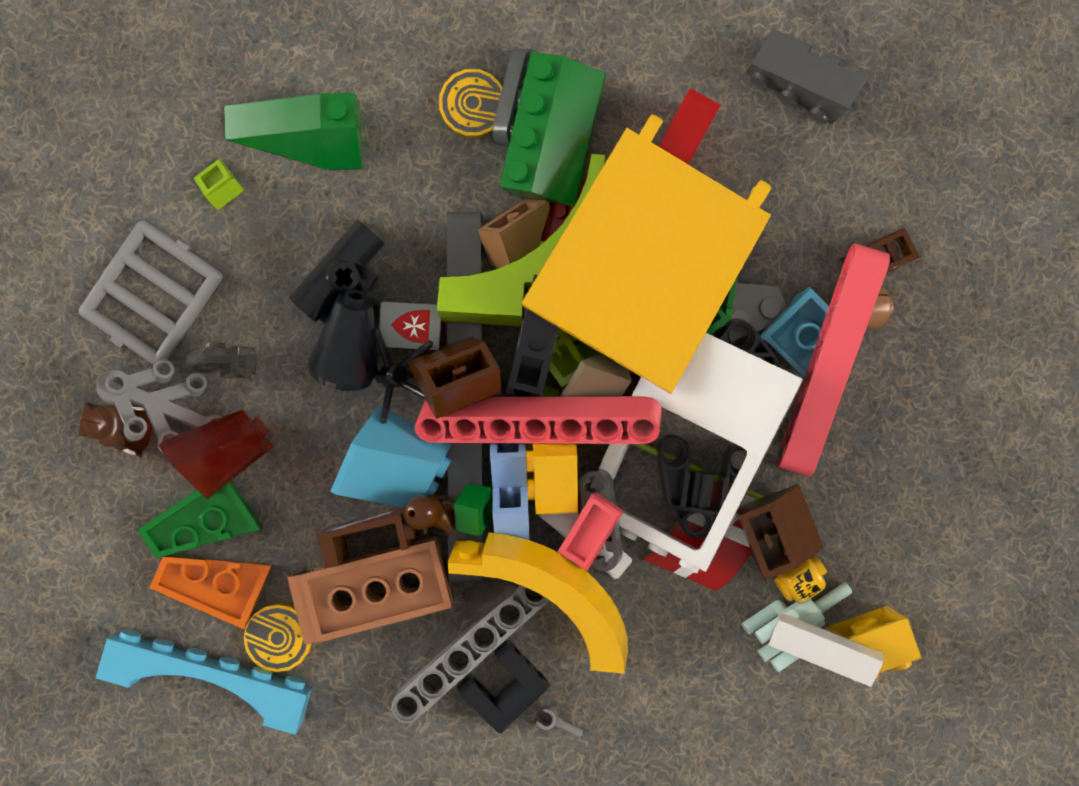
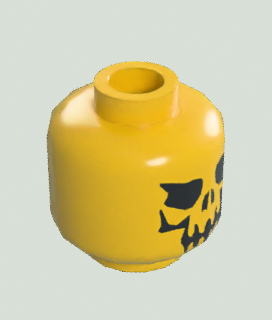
[774,556,827,604]

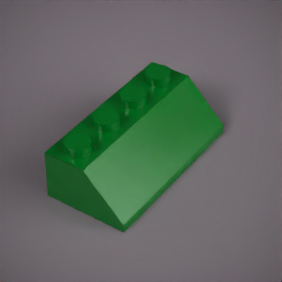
[499,51,606,207]

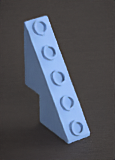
[490,443,530,540]

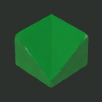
[454,483,493,536]

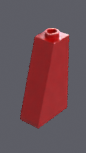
[658,88,721,164]

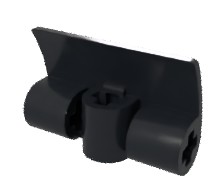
[289,219,385,322]

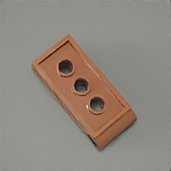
[287,535,455,644]

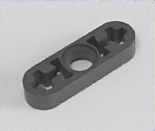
[493,48,536,146]
[579,468,623,571]

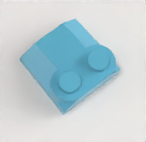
[760,286,829,379]

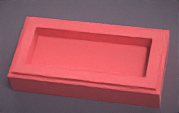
[558,492,624,571]

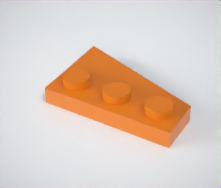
[149,555,274,629]

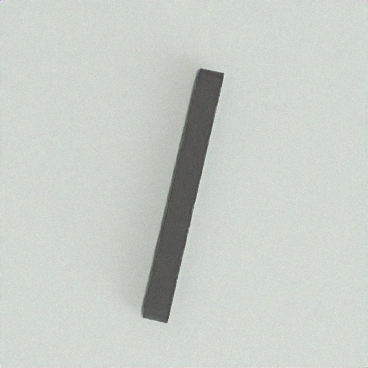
[447,212,484,582]

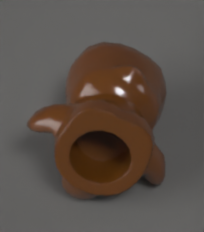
[403,494,455,535]

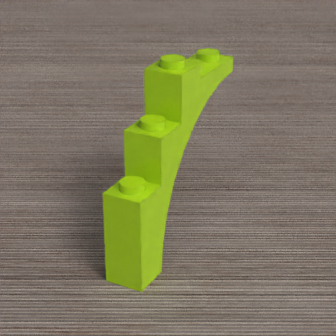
[436,154,605,326]

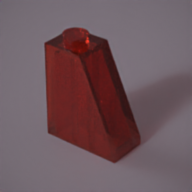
[158,409,274,499]

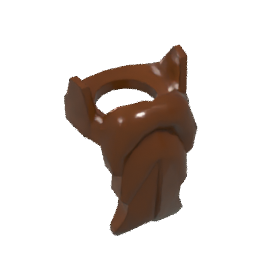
[79,403,152,457]

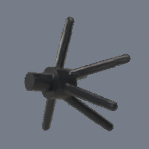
[373,328,433,424]

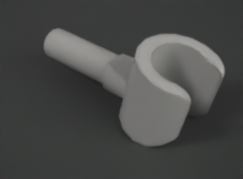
[537,706,583,738]

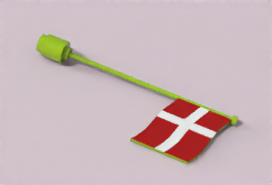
[541,384,765,591]

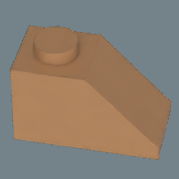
[478,199,550,268]

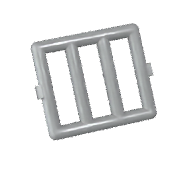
[78,220,223,365]

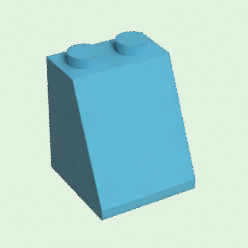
[330,405,452,508]

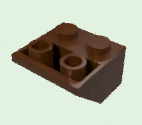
[407,336,501,419]
[737,484,824,580]

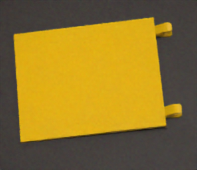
[521,114,771,394]

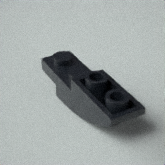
[504,274,559,397]

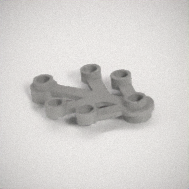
[96,359,229,454]

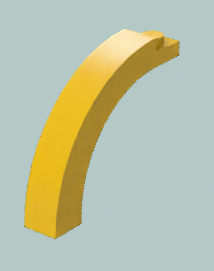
[448,532,628,674]

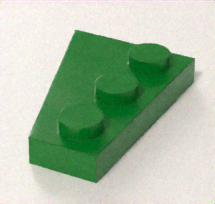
[137,472,263,558]

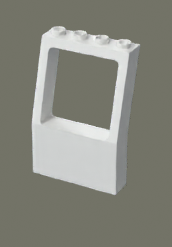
[590,333,803,573]

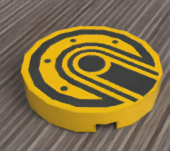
[439,69,502,138]
[244,603,312,672]

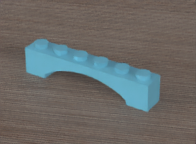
[96,629,313,735]

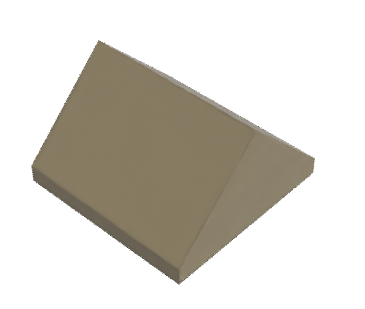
[560,353,631,420]

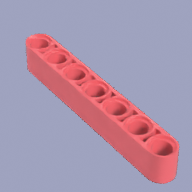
[776,243,890,477]
[415,396,662,444]

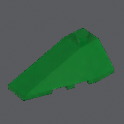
[224,93,363,171]

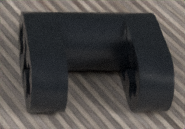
[457,639,551,734]

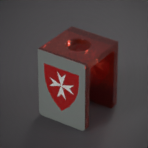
[379,302,446,351]

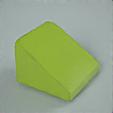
[193,158,245,210]

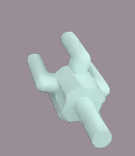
[741,582,852,672]

